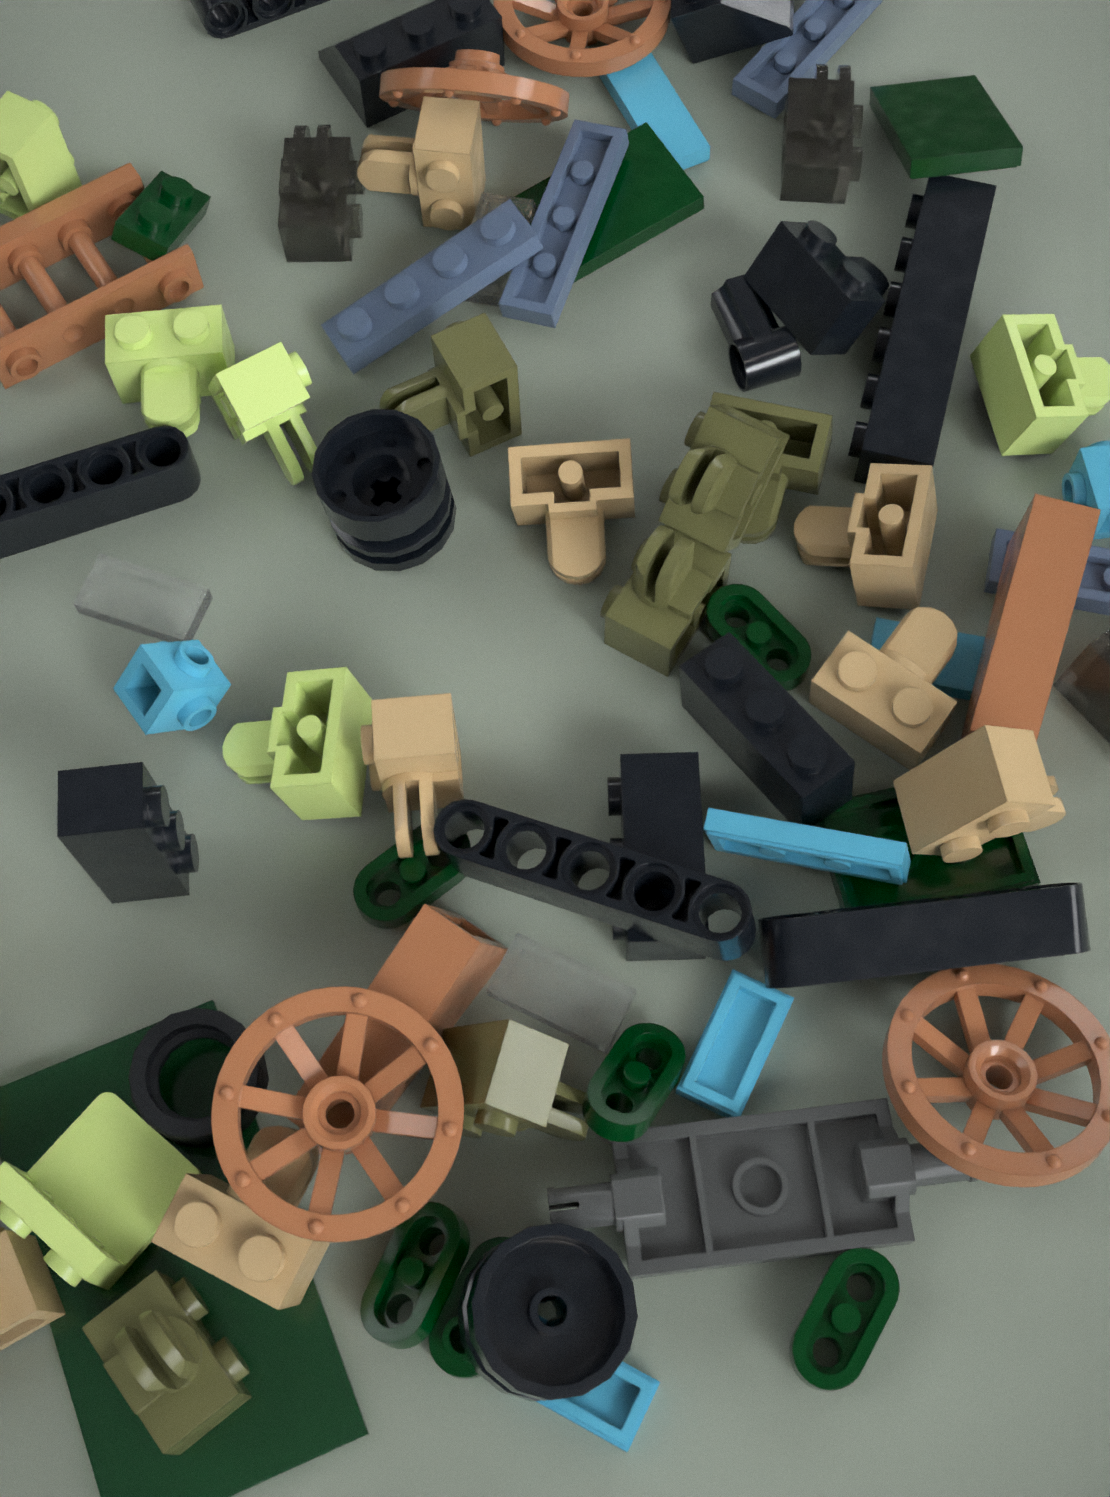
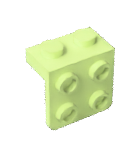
[0,1092,201,1290]

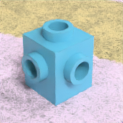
[113,640,231,735]

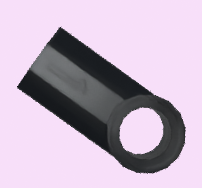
[710,275,802,392]

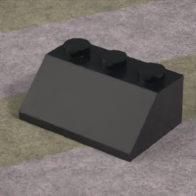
[318,0,505,128]
[670,0,794,64]

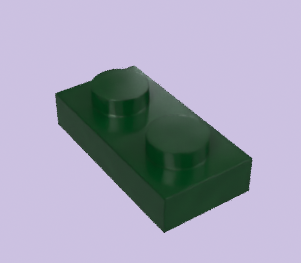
[111,171,211,261]

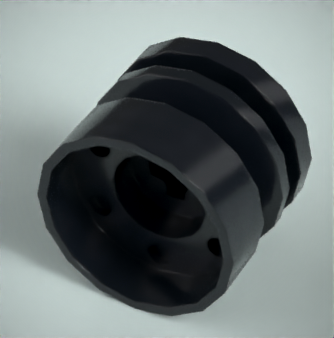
[311,409,457,571]

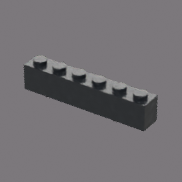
[848,175,997,484]

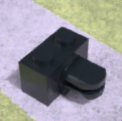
[743,220,889,355]

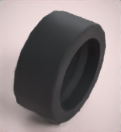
[128,1008,269,1148]

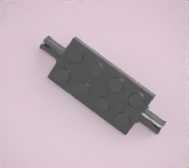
[547,1098,978,1280]

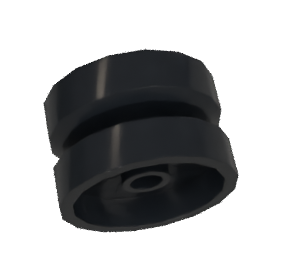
[457,1223,638,1401]

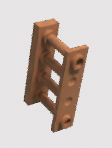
[0,162,204,389]

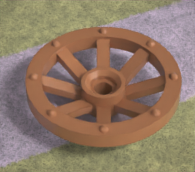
[493,0,671,77]
[379,49,570,126]
[882,964,1110,1187]
[211,986,464,1243]

